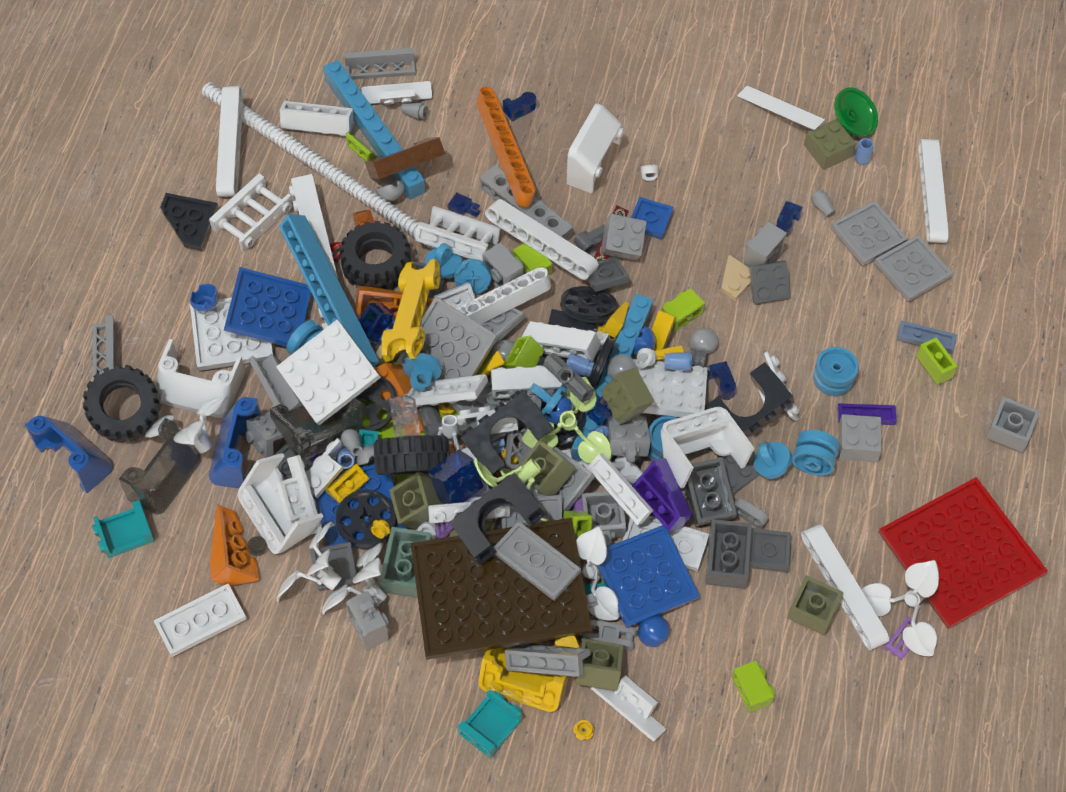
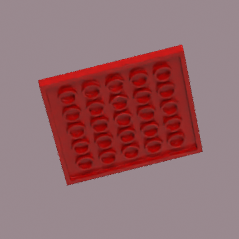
[878,477,1048,629]

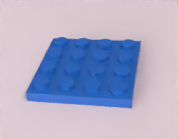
[223,267,311,347]
[314,464,407,548]
[596,525,700,628]

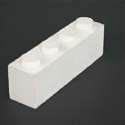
[280,101,354,136]
[522,321,601,361]
[491,366,570,399]

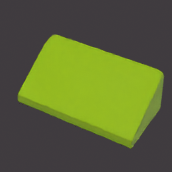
[346,132,378,161]

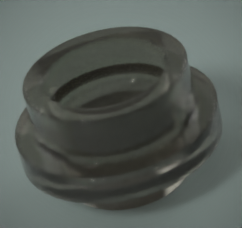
[247,536,267,556]

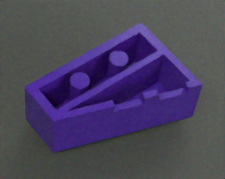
[632,458,692,531]

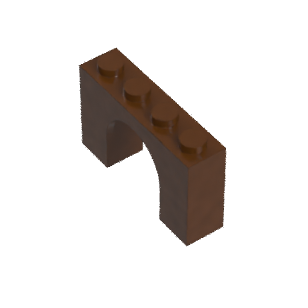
[365,137,445,179]

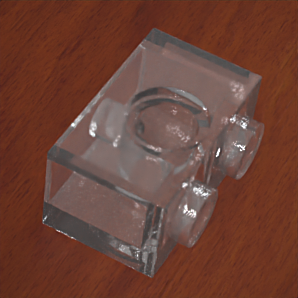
[389,394,421,437]

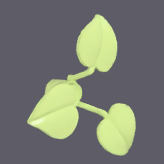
[522,377,611,464]
[474,458,548,522]

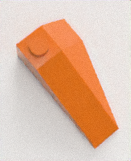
[355,286,434,329]
[372,363,424,436]
[210,505,259,586]

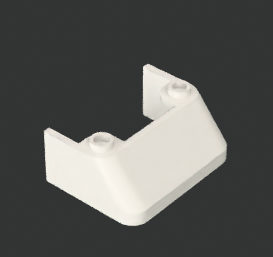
[566,103,624,194]
[156,339,246,418]
[661,407,755,488]
[238,453,323,554]

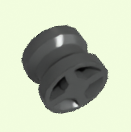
[691,348,706,368]

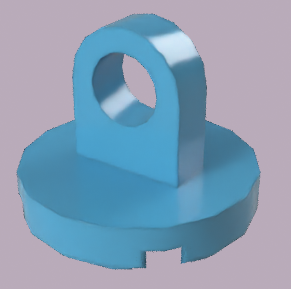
[425,243,462,279]
[454,259,491,294]
[403,353,442,391]
[529,383,567,418]
[753,441,792,479]

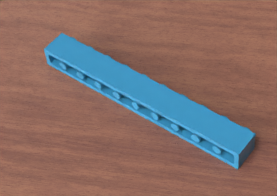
[323,60,425,200]
[279,214,379,367]
[571,294,653,462]

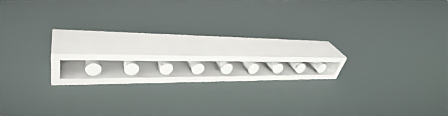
[289,174,338,330]

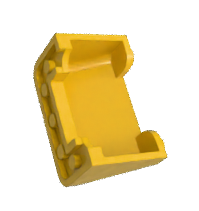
[478,646,569,712]

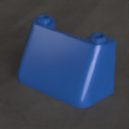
[209,397,261,488]
[25,416,113,493]

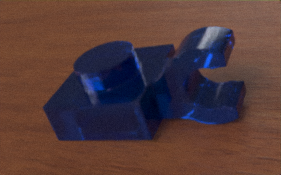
[447,192,480,217]

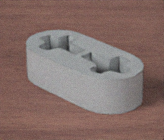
[734,498,768,528]

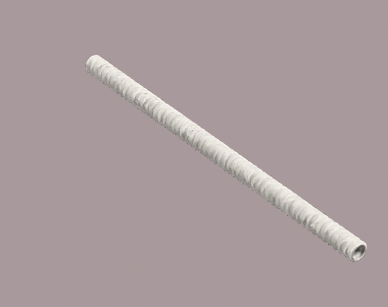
[202,82,436,249]

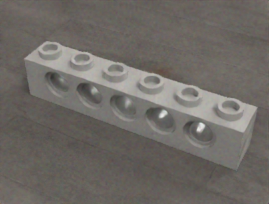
[479,165,573,241]

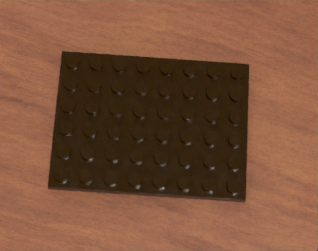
[411,518,592,660]

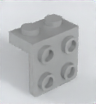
[245,410,299,458]

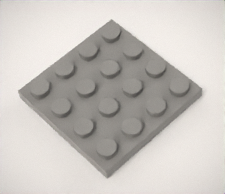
[397,297,499,381]

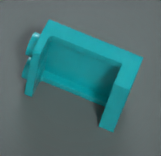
[92,500,154,559]
[457,689,522,759]

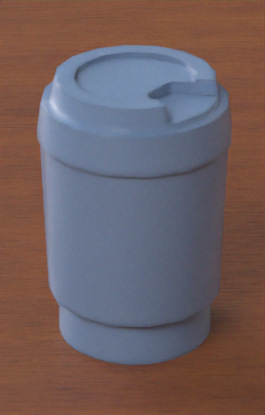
[855,138,874,165]
[665,352,692,371]
[566,353,595,377]
[337,447,356,469]

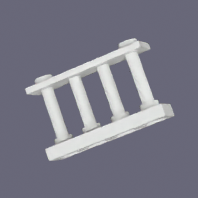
[209,173,293,252]
[415,206,501,262]
[587,453,653,525]

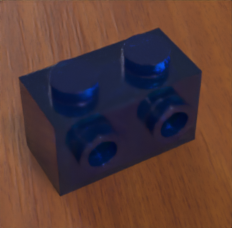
[359,303,395,344]

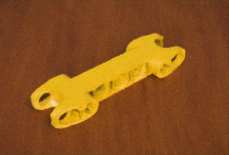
[381,259,441,362]

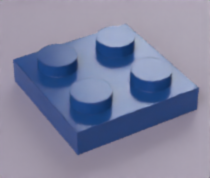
[631,197,674,239]

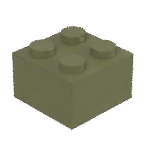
[804,119,856,170]
[601,367,654,424]
[518,439,576,496]
[389,472,441,529]
[787,575,844,635]
[576,638,623,691]

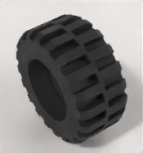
[340,221,411,290]
[83,365,161,442]
[373,435,451,475]

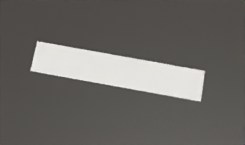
[737,86,825,130]

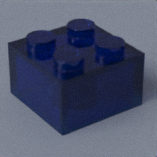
[428,449,483,504]

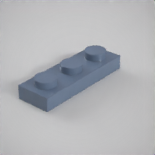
[897,320,957,354]

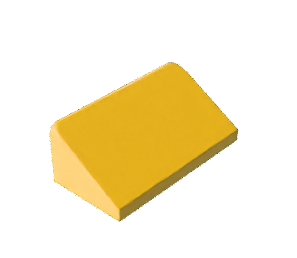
[652,310,676,350]
[480,351,504,377]
[325,464,369,504]
[554,636,580,648]

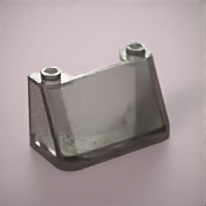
[270,397,363,461]
[119,418,201,515]

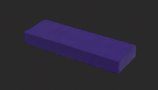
[837,403,897,425]

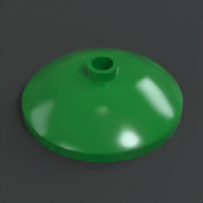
[834,87,878,137]

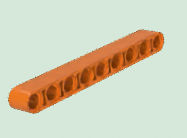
[476,87,535,207]

